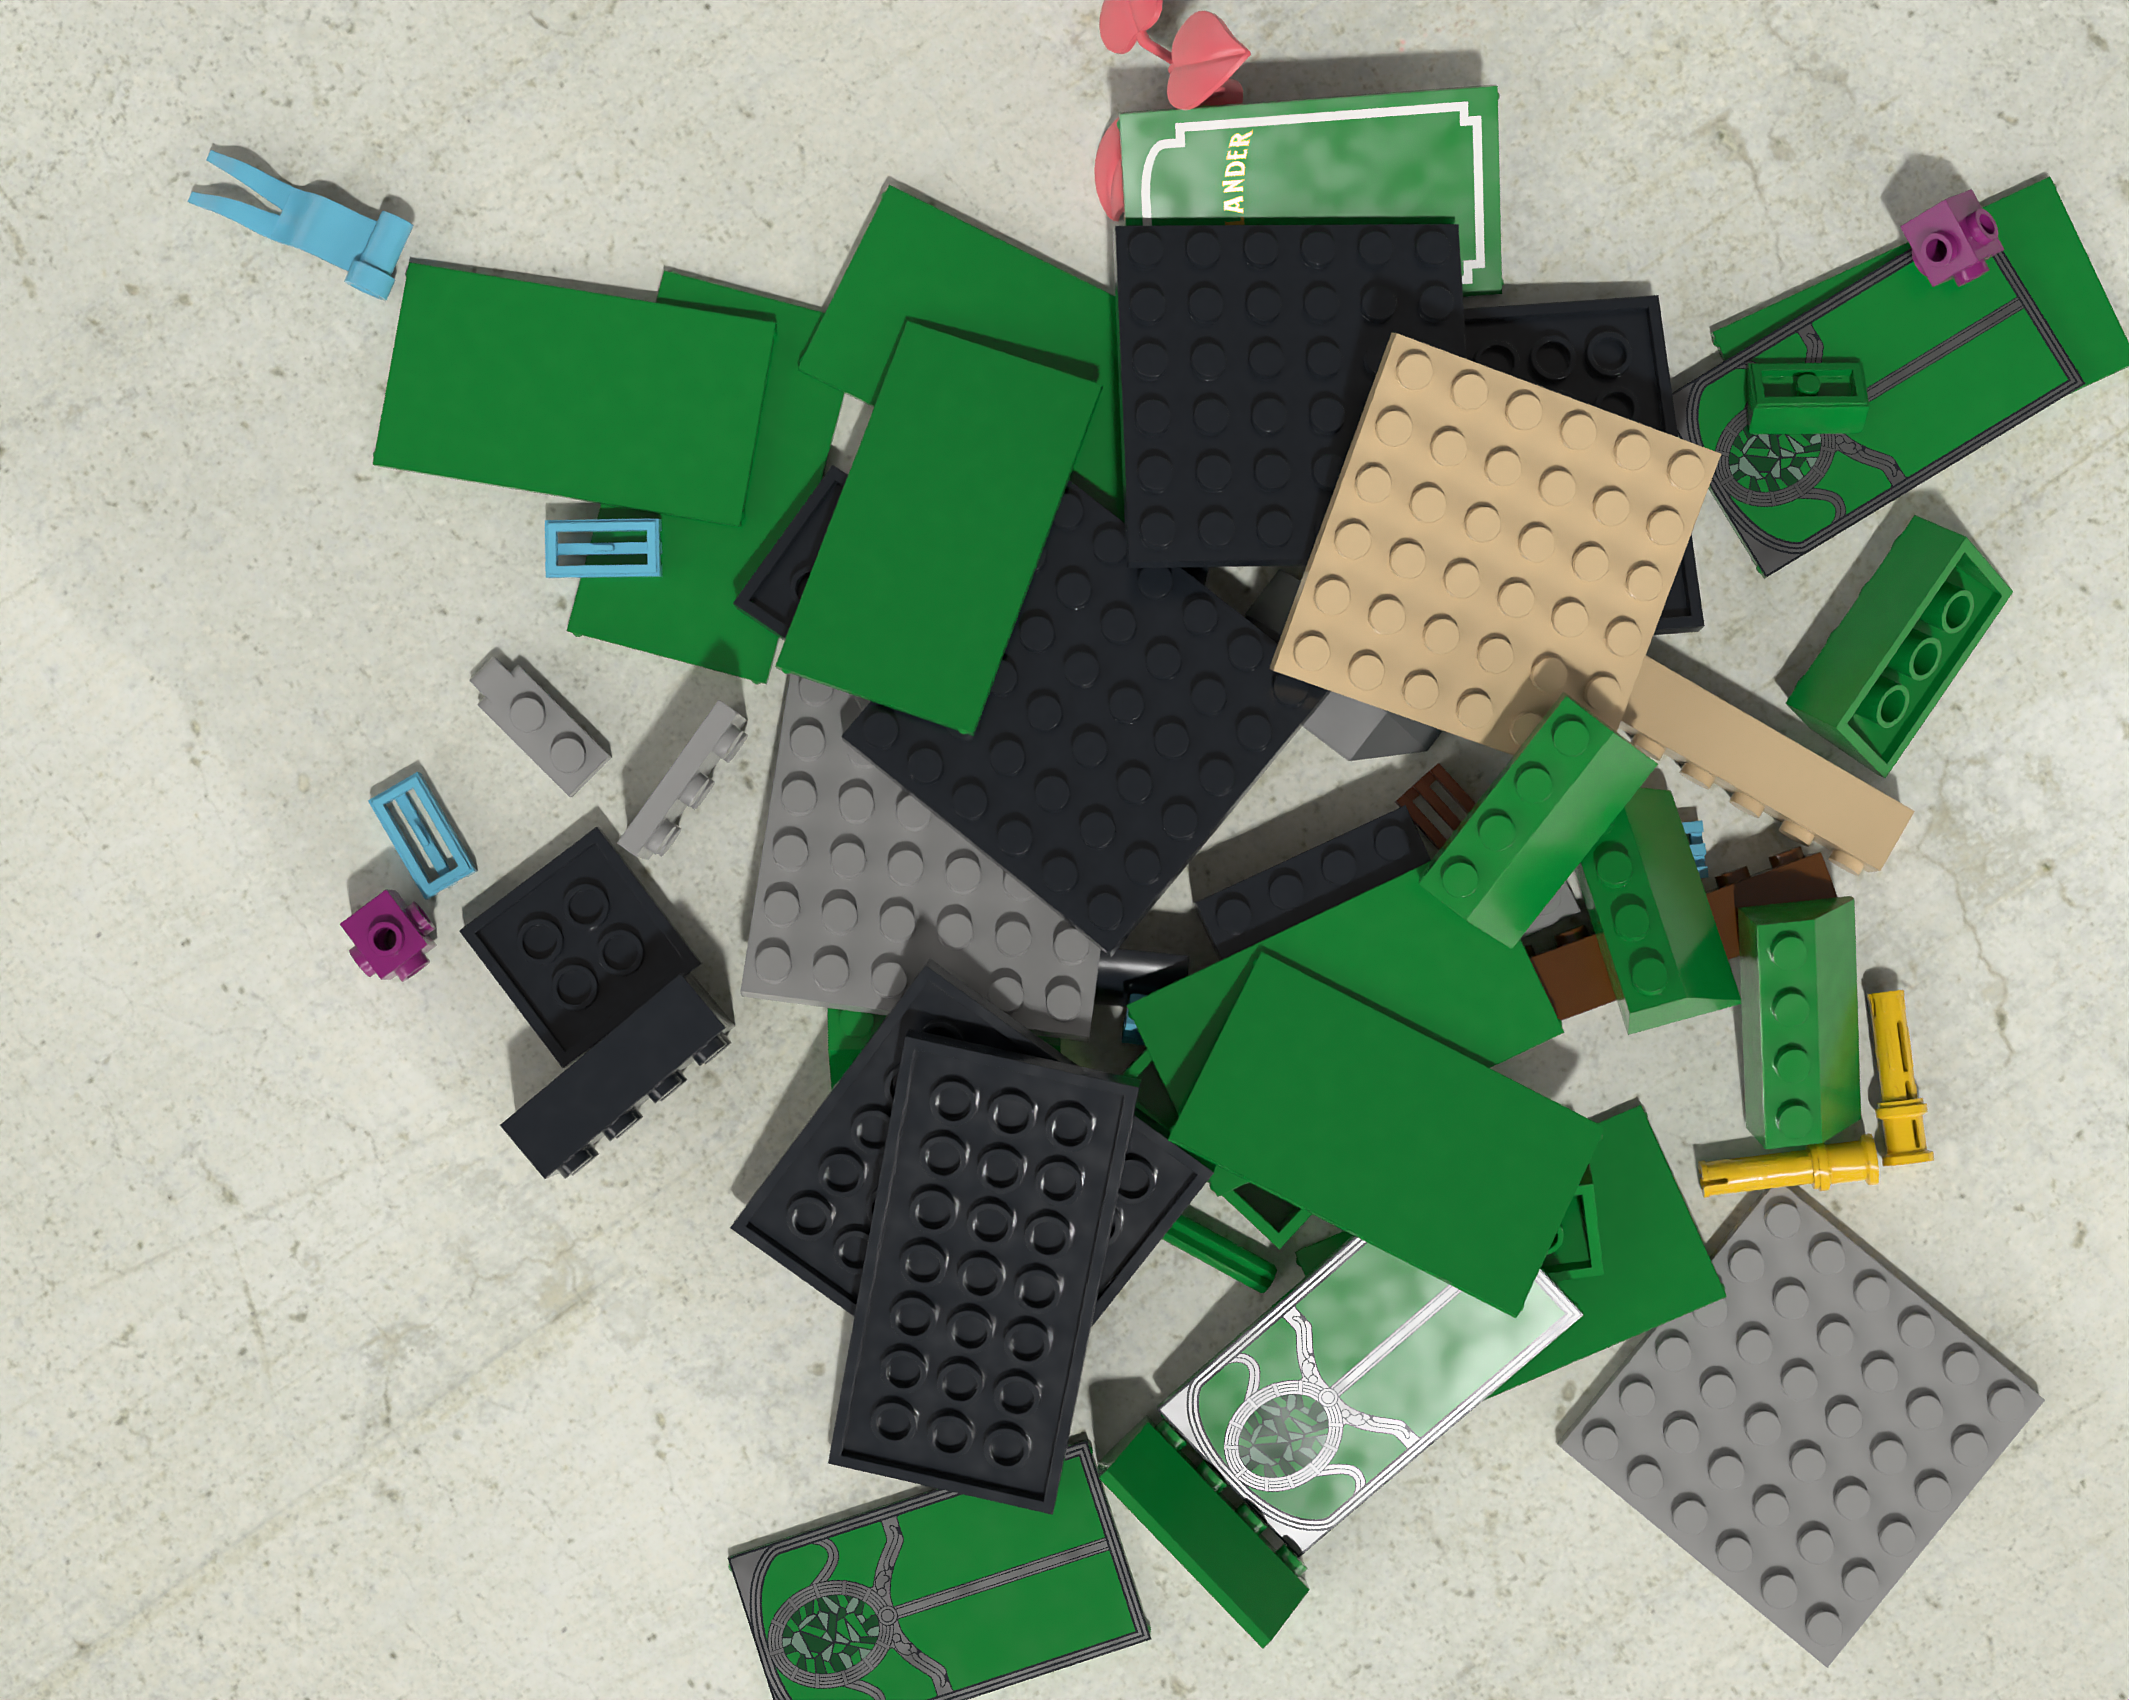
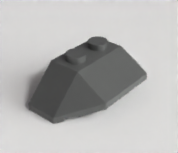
[1245,568,1443,761]

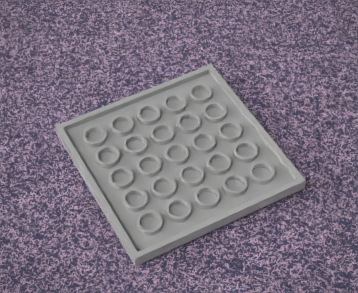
[740,674,1101,1042]
[1557,1187,2045,1668]

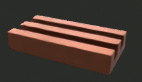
[1395,763,1476,850]

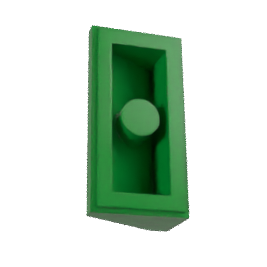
[1747,362,1870,435]

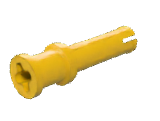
[1867,990,1934,1166]
[1698,1133,1879,1198]

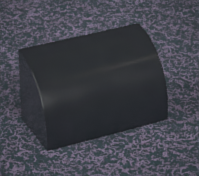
[1094,949,1190,1008]

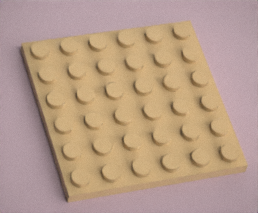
[1270,333,1721,755]

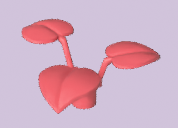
[1094,0,1251,222]

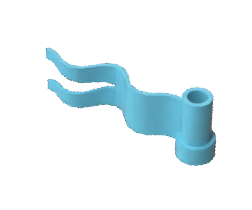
[187,150,414,301]

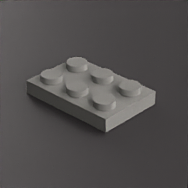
[617,700,748,860]

